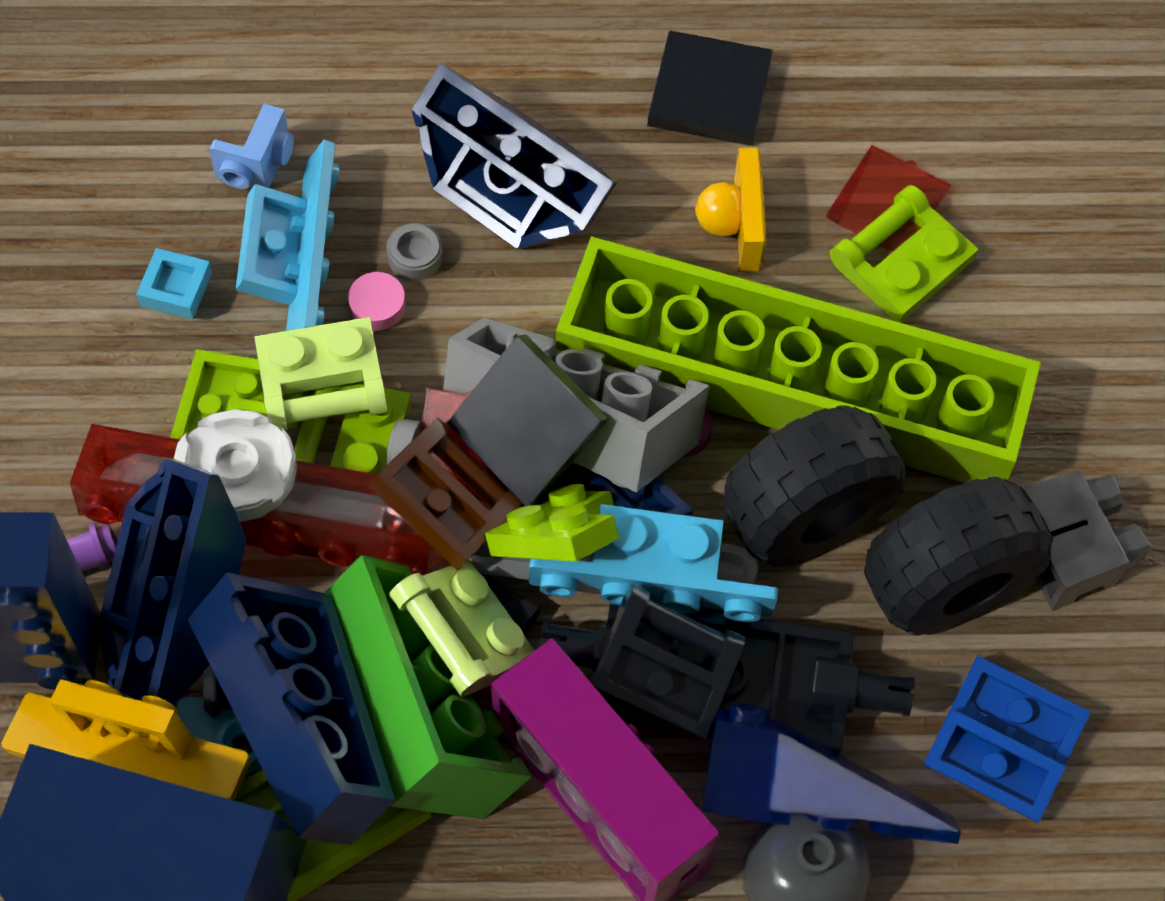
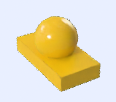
[695,147,767,271]

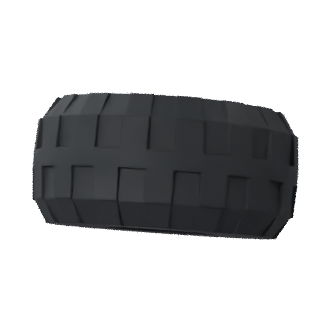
[722,405,906,567]
[864,477,1053,636]

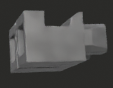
[1023,470,1150,612]

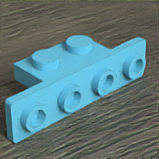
[235,140,339,331]
[529,504,778,622]

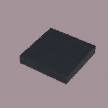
[647,30,773,146]
[446,334,609,506]

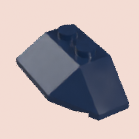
[411,63,617,249]
[99,458,247,705]

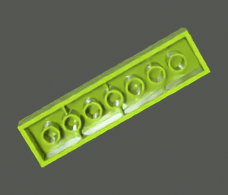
[555,236,1041,483]

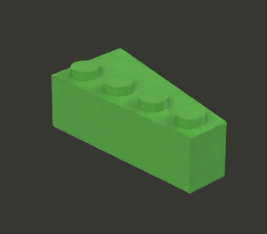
[324,555,532,819]

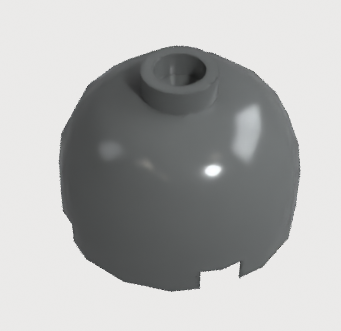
[742,806,871,901]

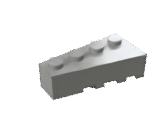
[442,318,710,493]

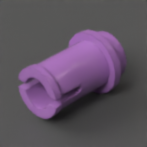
[66,522,118,572]

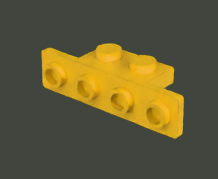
[1,679,251,801]

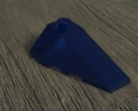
[702,703,961,844]

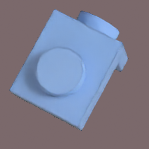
[209,104,294,189]

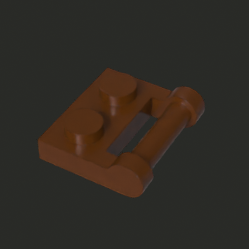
[369,417,523,570]

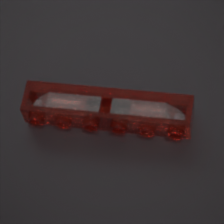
[70,424,435,576]

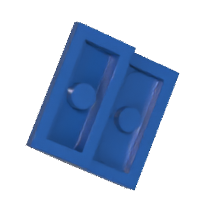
[923,656,1091,823]

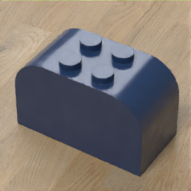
[0,744,307,901]

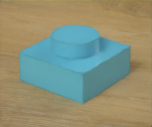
[136,248,212,320]

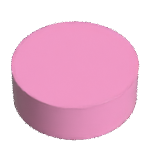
[348,272,406,331]

